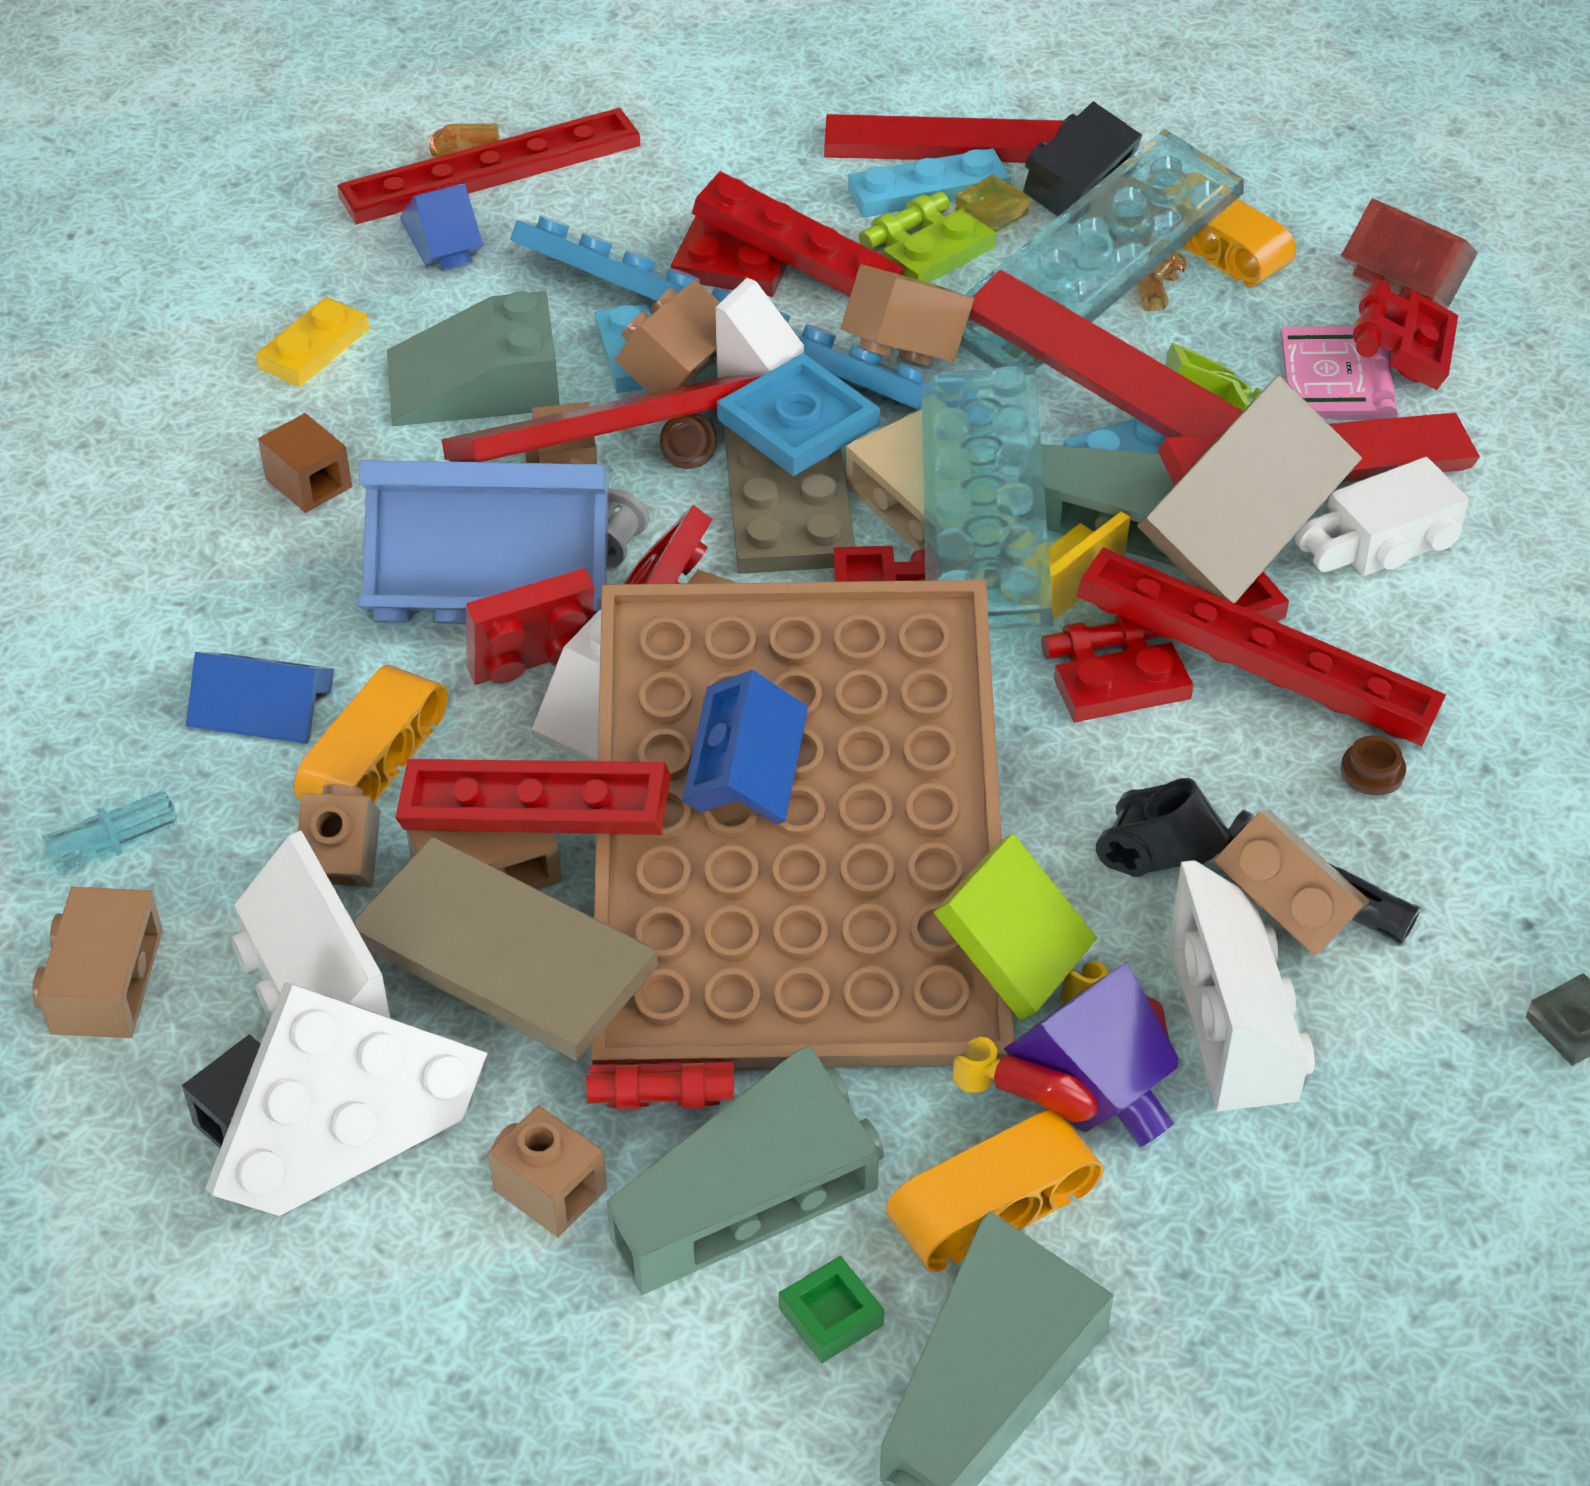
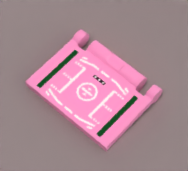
[1281,326,1398,420]

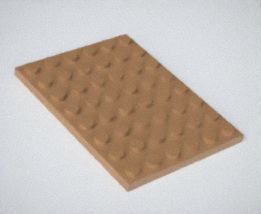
[591,580,1014,1069]

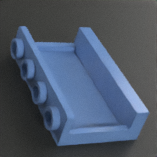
[357,460,609,624]

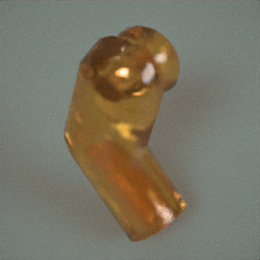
[429,123,499,158]
[1134,246,1186,311]

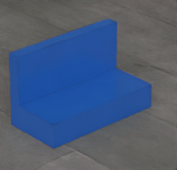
[186,652,334,744]
[682,669,808,824]

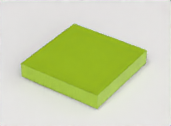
[933,833,1097,1021]

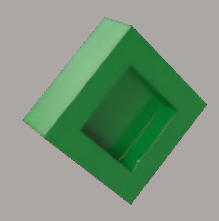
[778,1255,884,1363]

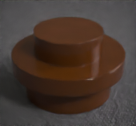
[660,413,717,469]
[1340,735,1406,795]

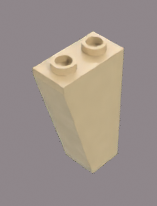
[846,401,1024,596]

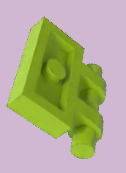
[858,191,996,283]

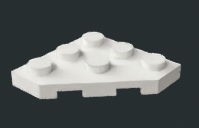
[205,981,487,1216]

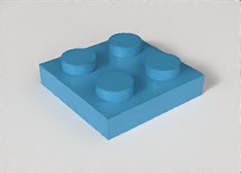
[717,353,880,476]

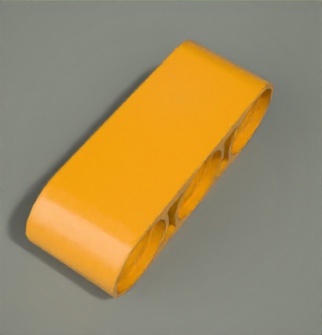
[1161,175,1296,287]
[294,664,448,803]
[885,1110,1104,1273]

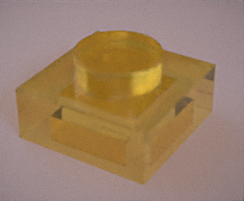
[955,174,1029,232]

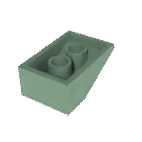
[387,291,560,426]

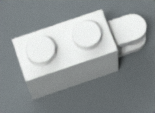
[1295,456,1469,576]

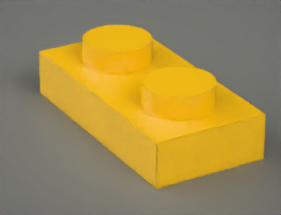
[255,296,370,387]

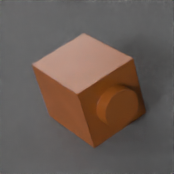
[258,413,352,513]

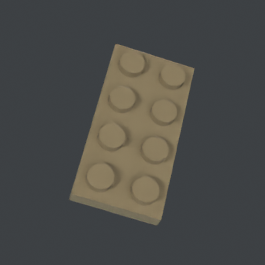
[723,424,856,574]

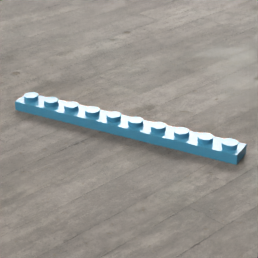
[510,215,994,431]

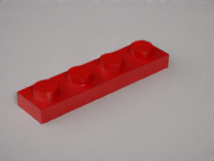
[691,171,904,297]
[395,759,671,835]

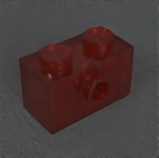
[1341,198,1478,308]

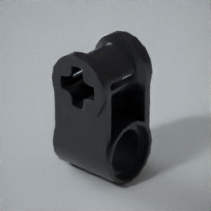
[1096,778,1230,877]

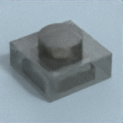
[1525,973,1590,1066]

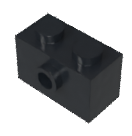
[1023,101,1142,224]

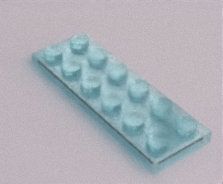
[960,129,1244,385]
[921,366,1053,630]

